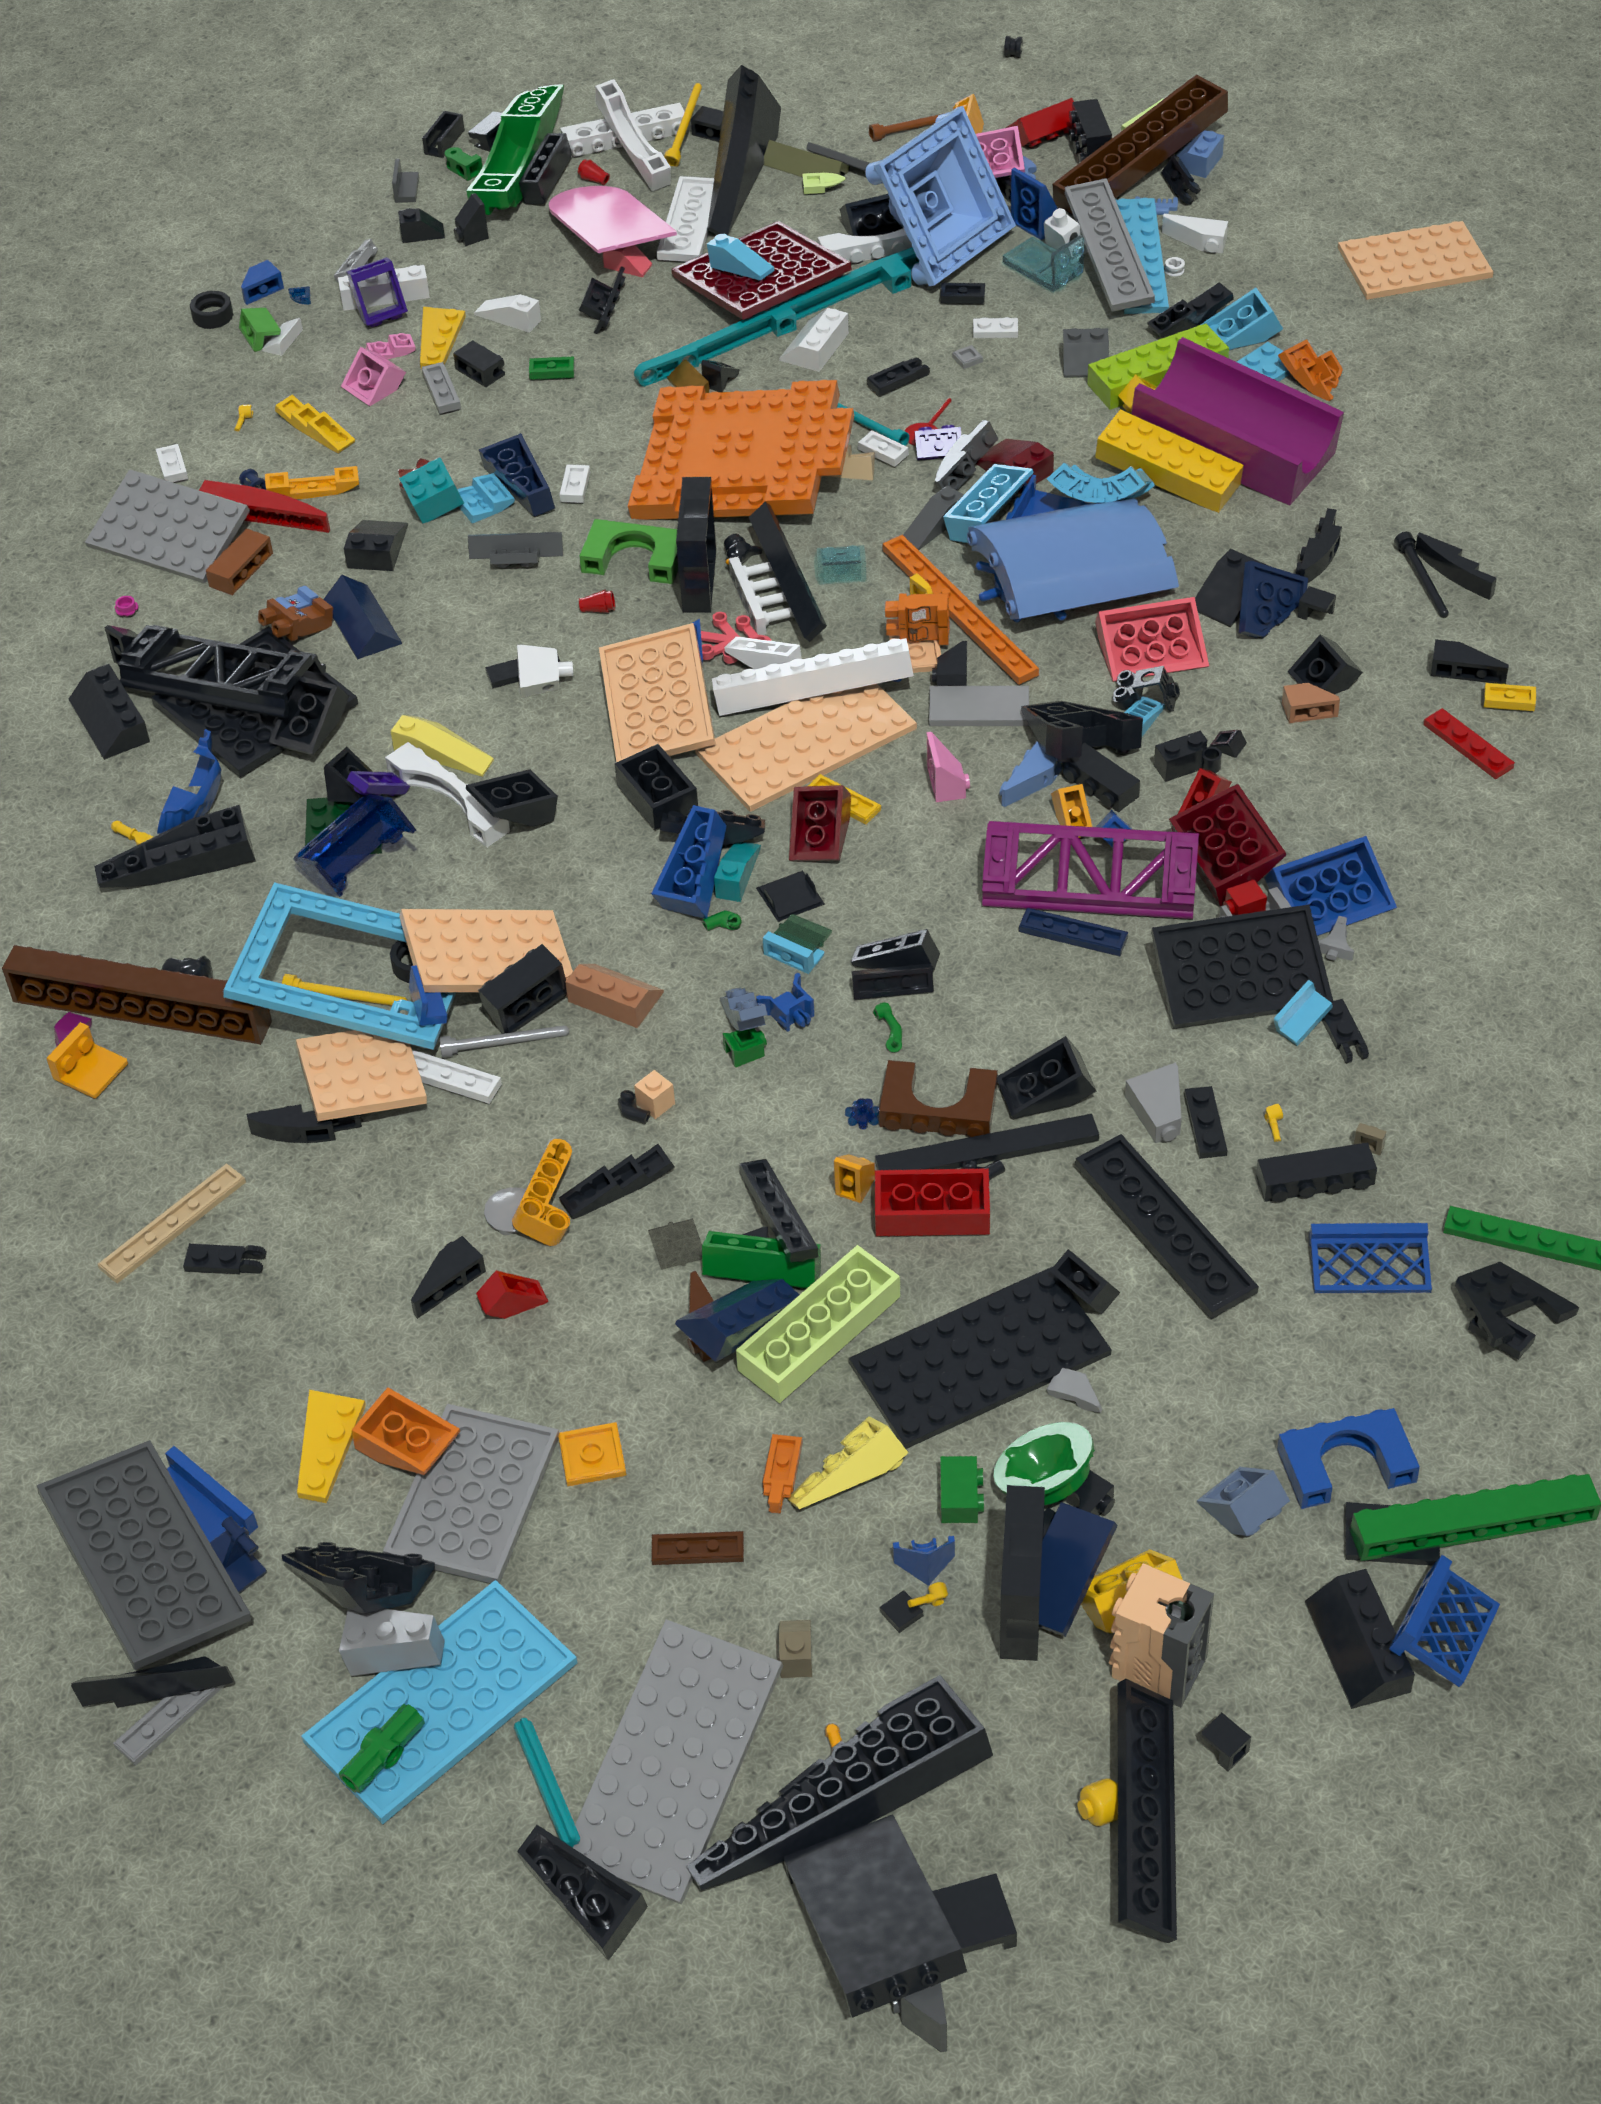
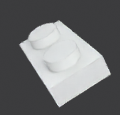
[973,317,1018,338]
[858,431,909,467]
[156,444,188,482]
[560,465,590,503]

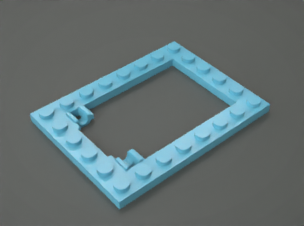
[223,882,456,1050]

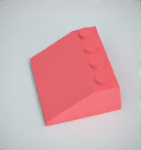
[1095,597,1209,682]

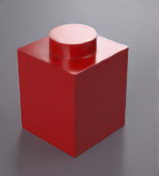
[1223,879,1267,916]

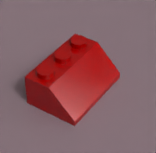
[1006,98,1074,148]

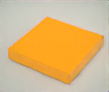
[558,1422,627,1487]

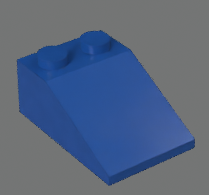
[1011,167,1058,241]

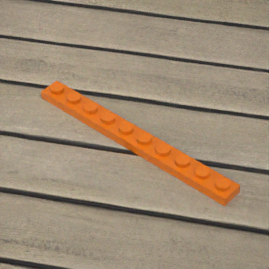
[882,535,1039,685]

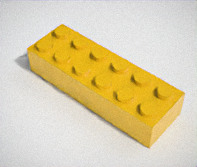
[1095,409,1244,513]

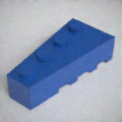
[651,805,726,918]

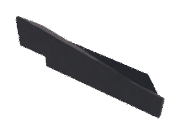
[71,1656,234,1708]

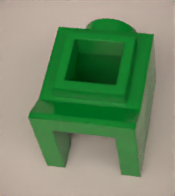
[722,1028,767,1068]

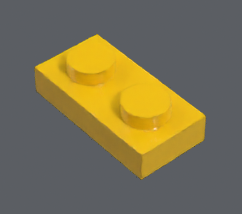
[1484,683,1536,711]

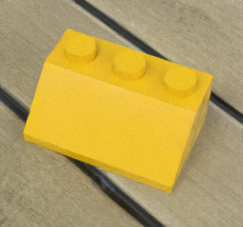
[1081,1549,1183,1633]

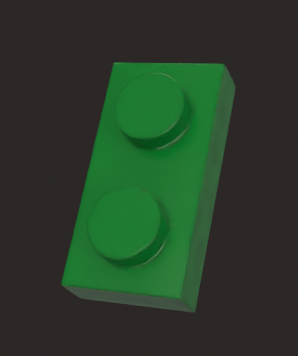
[529,356,575,380]

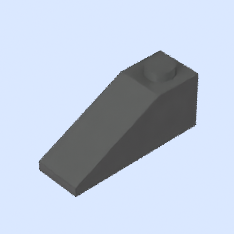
[903,485,964,550]

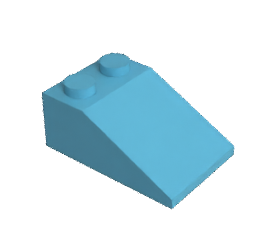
[1200,288,1283,350]

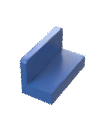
[409,965,447,1026]

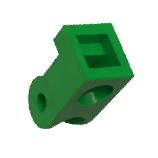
[445,147,483,181]

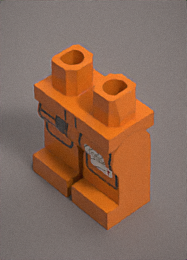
[885,593,950,645]

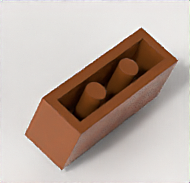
[206,529,273,596]

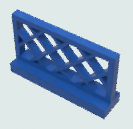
[1309,1223,1432,1293]
[1389,1555,1500,1687]

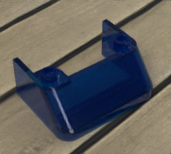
[293,794,416,897]

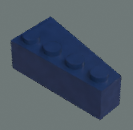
[479,433,555,516]

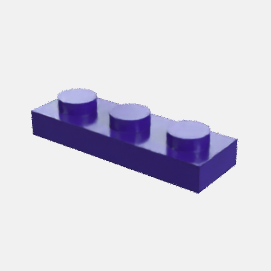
[346,771,410,796]

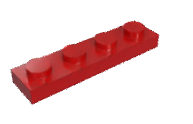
[1423,708,1515,780]

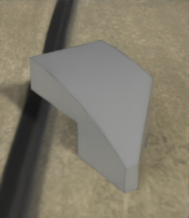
[1046,1368,1102,1413]

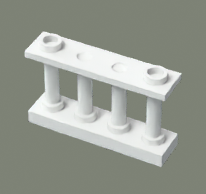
[729,557,794,635]

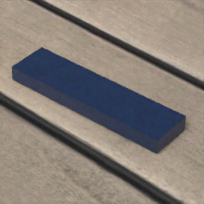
[1019,908,1128,957]

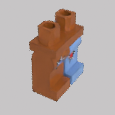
[258,586,333,641]

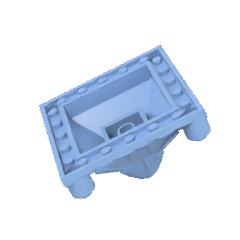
[866,106,1016,286]

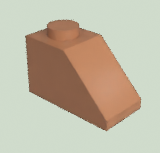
[1282,683,1340,723]

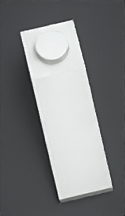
[1162,214,1228,253]
[474,294,541,333]
[724,637,802,670]

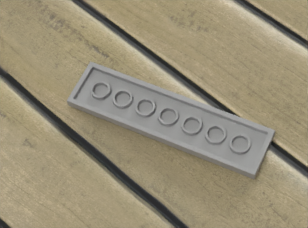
[1065,178,1155,312]

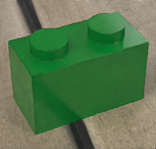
[940,1456,984,1523]

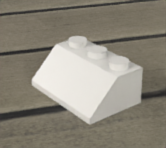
[779,308,849,372]

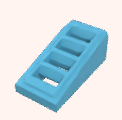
[1124,696,1165,737]

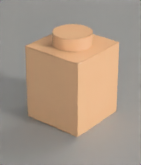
[634,1070,675,1119]

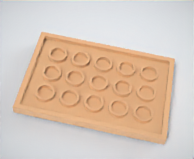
[1338,221,1493,300]
[599,623,716,762]
[399,909,573,992]

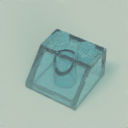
[816,545,866,585]

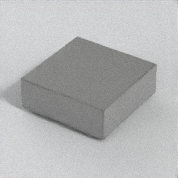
[952,345,983,369]

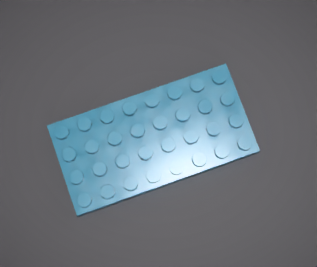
[301,1580,577,1825]

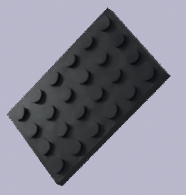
[1151,904,1333,1029]

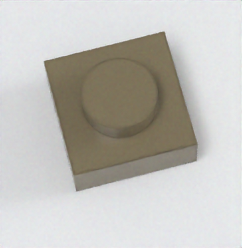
[1354,1123,1387,1155]

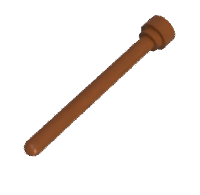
[869,113,945,142]

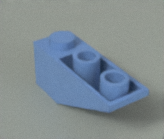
[1000,741,1063,807]

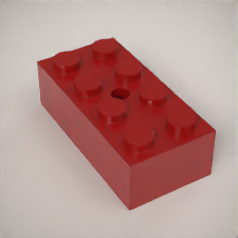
[875,1168,990,1236]

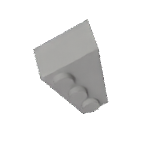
[339,1609,445,1676]

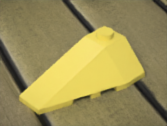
[391,715,494,777]
[787,1416,908,1509]

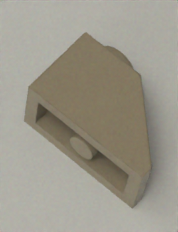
[779,1620,812,1678]

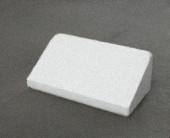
[262,318,303,356]

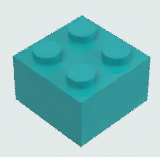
[399,457,464,523]

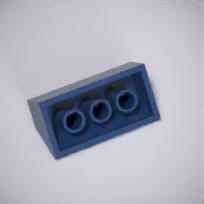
[675,1279,800,1362]

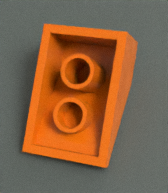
[352,1387,460,1475]

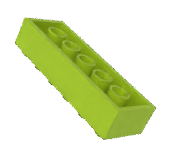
[1087,323,1229,410]

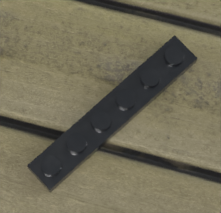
[740,1159,818,1262]

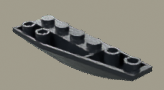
[94,805,255,888]

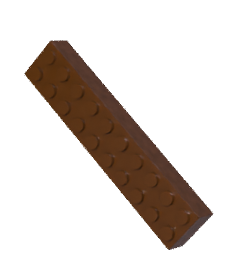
[1052,74,1228,215]
[2,945,272,1045]

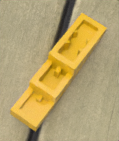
[275,395,355,453]

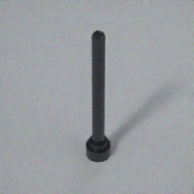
[1394,531,1449,618]

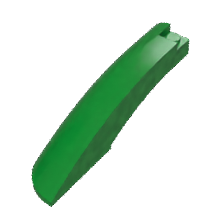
[466,85,564,215]

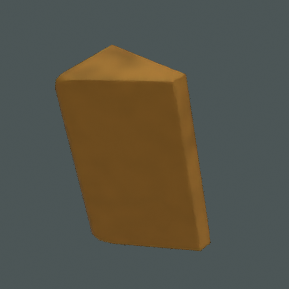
[667,359,709,393]

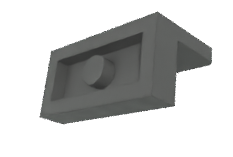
[392,159,419,203]

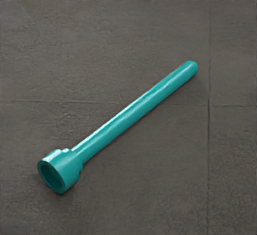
[837,403,910,446]

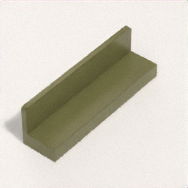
[764,140,850,187]

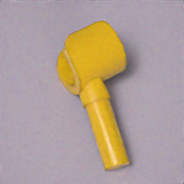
[234,405,253,431]
[1264,1104,1283,1142]
[908,1582,948,1608]

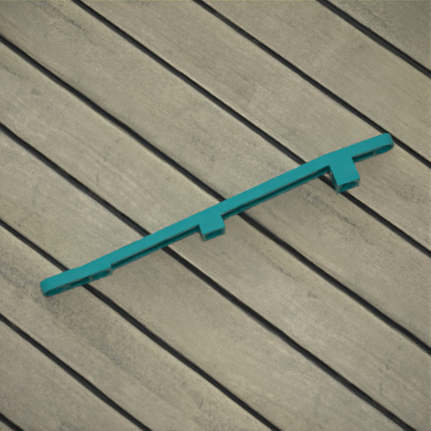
[634,247,920,387]

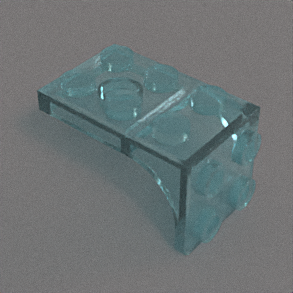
[1003,236,1084,292]

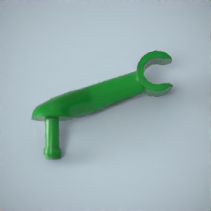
[873,1002,902,1053]

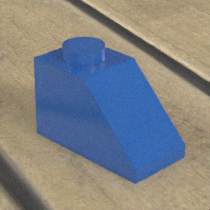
[241,260,284,305]

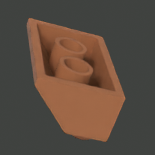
[565,964,664,1028]

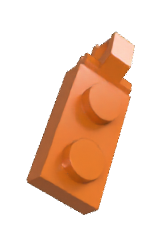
[763,1434,803,1514]

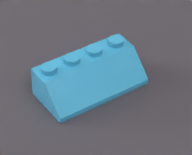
[943,464,1033,543]

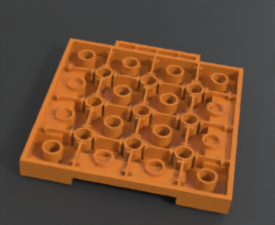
[628,380,854,520]

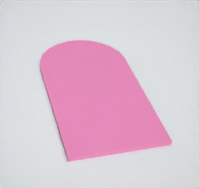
[549,186,677,253]

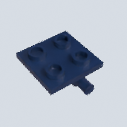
[210,1516,267,1594]

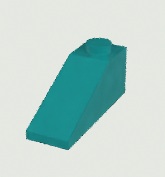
[714,842,761,902]

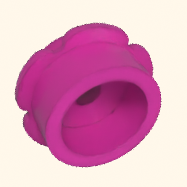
[115,596,138,616]

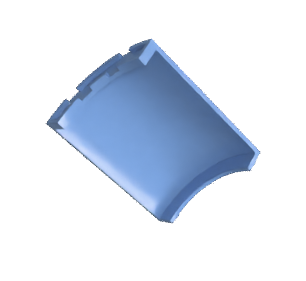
[967,497,1179,620]

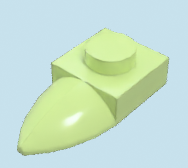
[803,173,845,194]

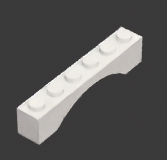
[595,79,671,191]
[818,228,912,263]
[385,742,510,848]

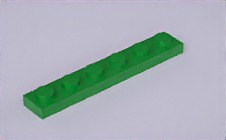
[1443,1206,1601,1271]

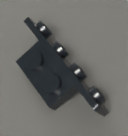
[579,266,626,334]

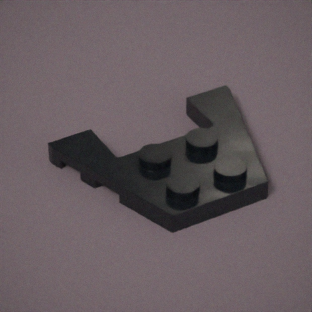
[1455,1262,1579,1348]

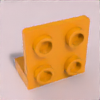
[46,1022,128,1098]

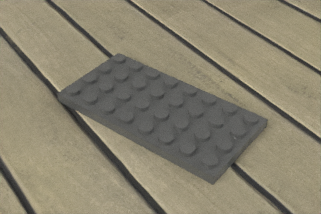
[37,1440,251,1670]

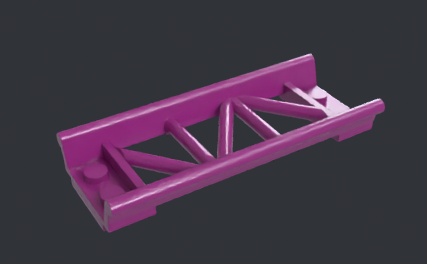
[982,821,1199,919]

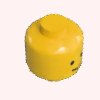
[1077,1778,1118,1826]

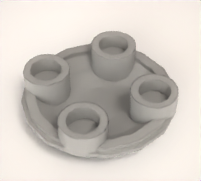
[484,1187,526,1235]

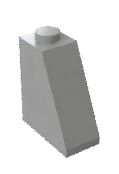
[1125,1063,1181,1144]

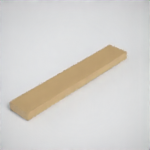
[98,1163,246,1284]

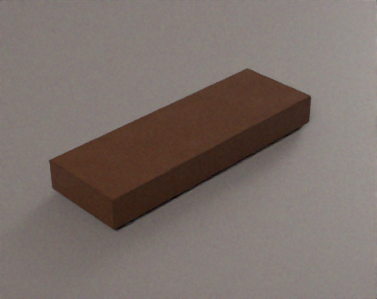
[652,1531,744,1565]

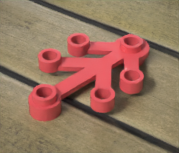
[701,612,772,664]

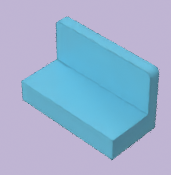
[763,931,824,974]
[1274,980,1333,1046]

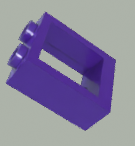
[346,257,408,327]

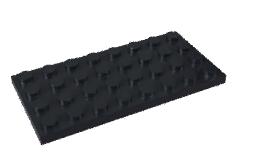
[849,1266,1112,1449]

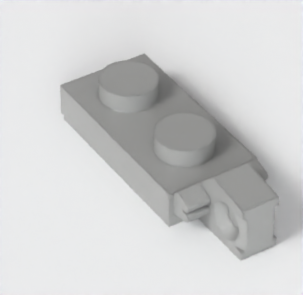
[334,239,378,283]

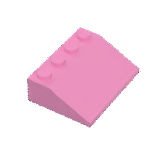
[976,126,1025,178]

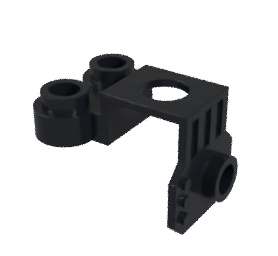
[1113,666,1180,712]

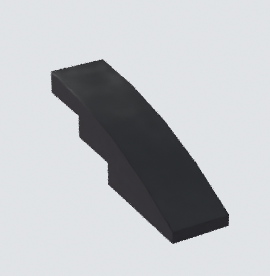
[1415,532,1497,600]
[559,1144,675,1219]

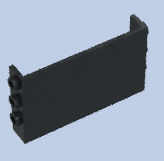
[783,1814,967,2018]

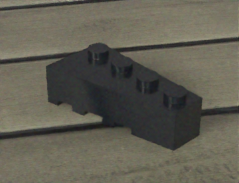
[517,1825,648,1961]

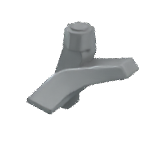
[1318,916,1354,961]

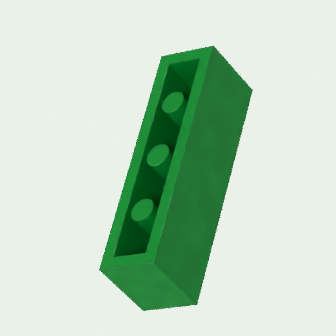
[702,1231,821,1289]

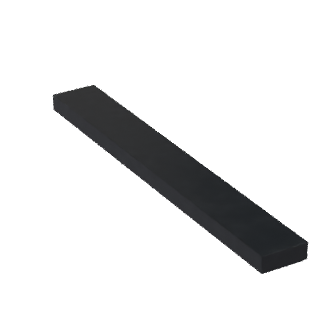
[749,502,827,642]
[875,1113,1099,1170]

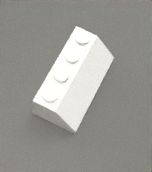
[338,265,430,311]

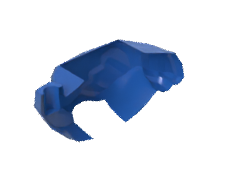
[157,729,221,834]

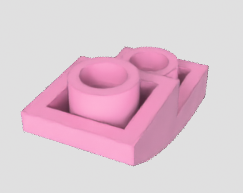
[366,333,416,360]

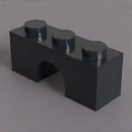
[1043,1470,1115,1539]

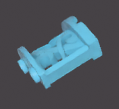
[1047,463,1155,503]

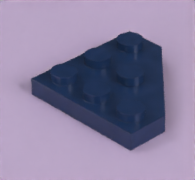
[1239,561,1308,638]

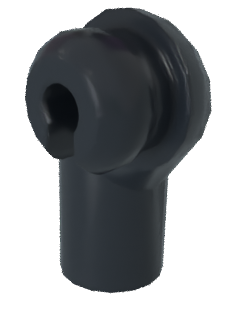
[618,1090,650,1124]
[962,1159,1005,1180]

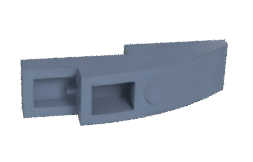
[720,988,767,1031]

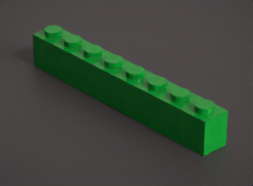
[1350,1474,1601,1561]

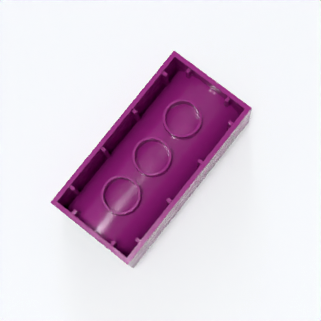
[1131,337,1344,505]

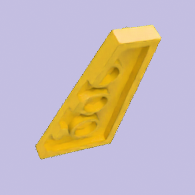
[420,307,466,369]
[297,1390,366,1503]

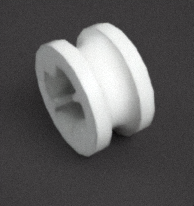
[1165,257,1185,277]

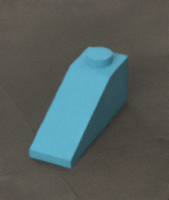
[707,234,774,280]

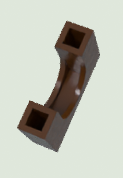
[879,1060,998,1137]

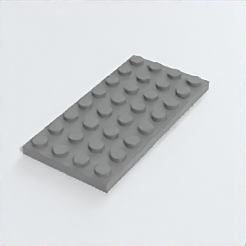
[573,1619,783,1905]

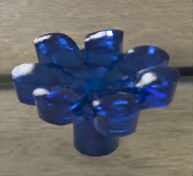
[845,1098,879,1129]

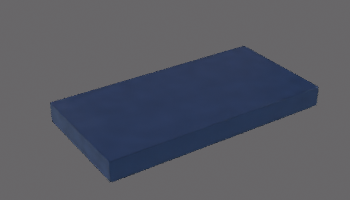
[1039,1502,1118,1637]

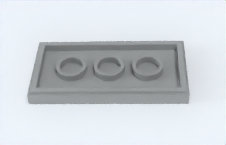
[929,686,1029,726]

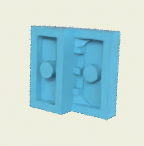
[457,473,515,523]

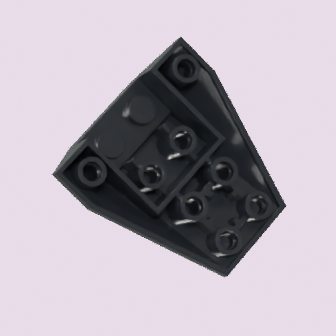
[282,1542,435,1614]

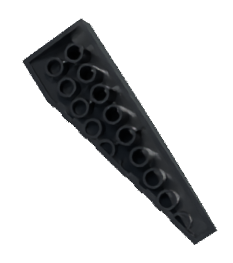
[707,65,781,236]
[687,1675,993,1891]

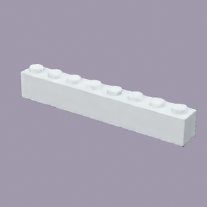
[712,639,914,716]

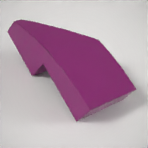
[54,1012,92,1046]

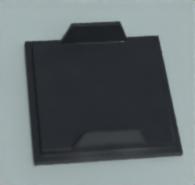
[756,870,825,922]

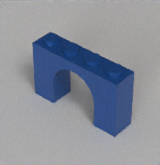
[1277,1408,1420,1509]

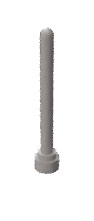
[439,1026,569,1058]

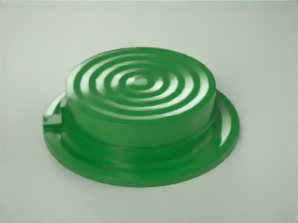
[994,1422,1095,1505]

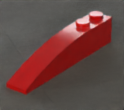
[199,480,330,533]

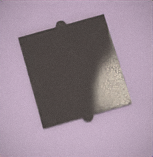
[648,1218,702,1270]

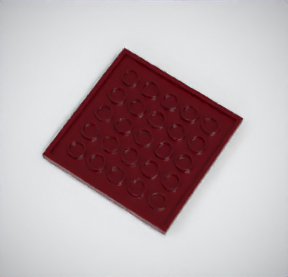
[671,221,852,320]

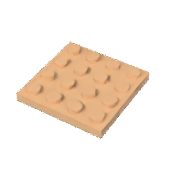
[296,1030,427,1121]

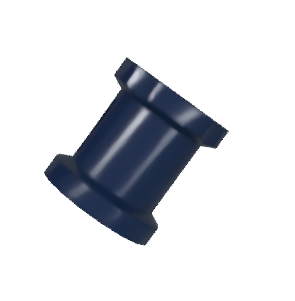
[239,468,266,490]

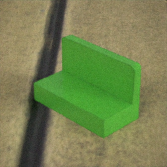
[239,308,281,352]

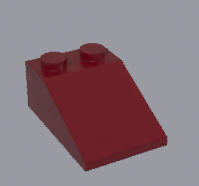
[975,439,1054,494]
[789,785,852,862]

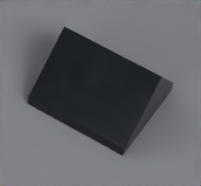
[324,747,373,803]

